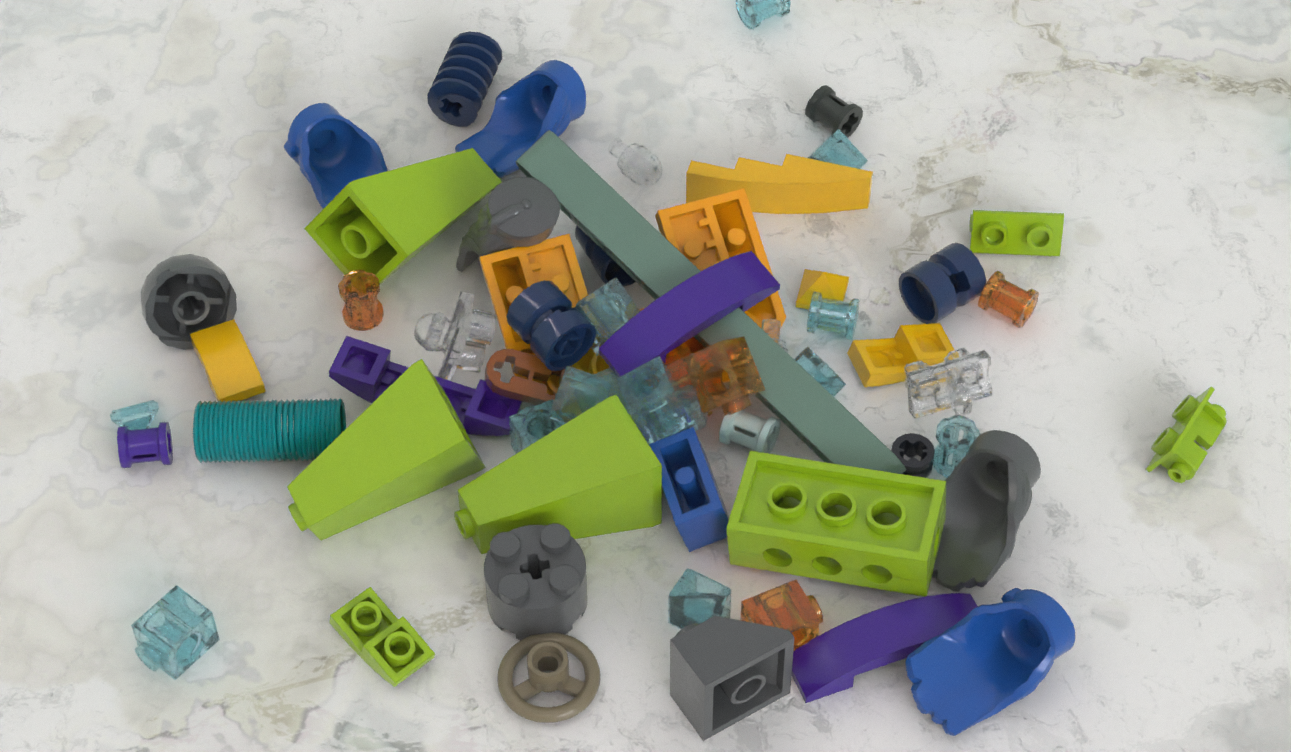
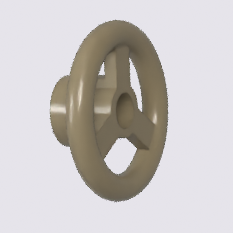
[497,632,600,723]

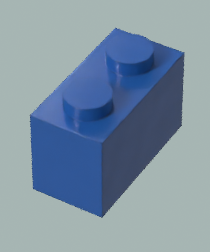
[649,427,729,552]

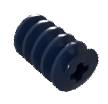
[427,31,503,127]

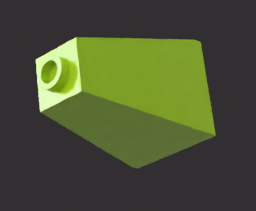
[304,148,502,297]
[287,359,486,541]
[454,395,662,554]

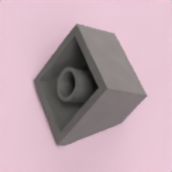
[670,616,795,741]

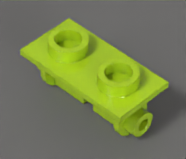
[969,210,1064,256]
[1145,386,1227,483]

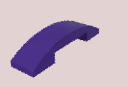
[598,251,780,388]
[329,336,523,436]
[792,593,978,703]

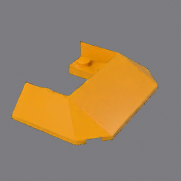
[479,188,786,420]

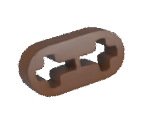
[485,349,575,409]

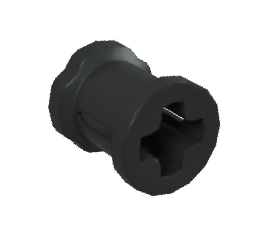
[805,85,863,140]

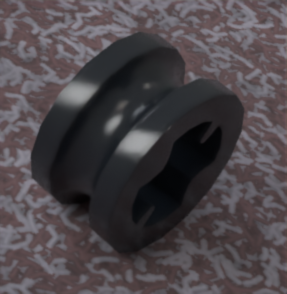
[891,433,935,478]

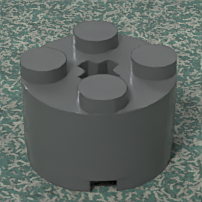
[484,524,587,640]

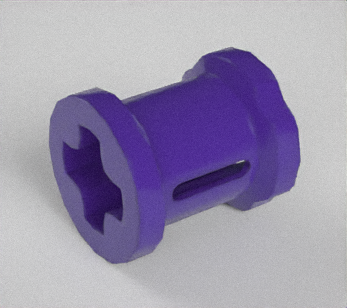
[117,422,173,468]

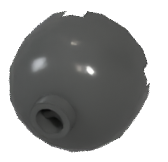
[141,254,237,350]

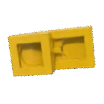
[190,319,266,402]
[847,323,958,387]

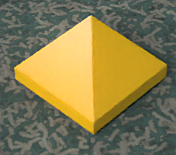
[795,269,849,315]

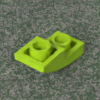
[329,587,435,687]

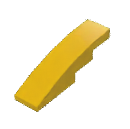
[686,154,873,214]

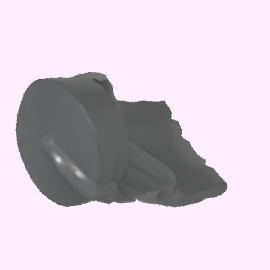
[456,177,560,272]
[932,430,1041,592]

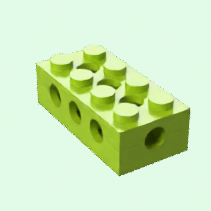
[726,451,946,597]

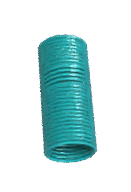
[193,398,346,463]

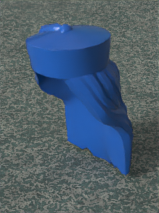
[455,60,586,178]
[284,103,388,209]
[905,588,1076,736]

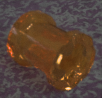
[338,270,384,331]
[978,271,1039,328]

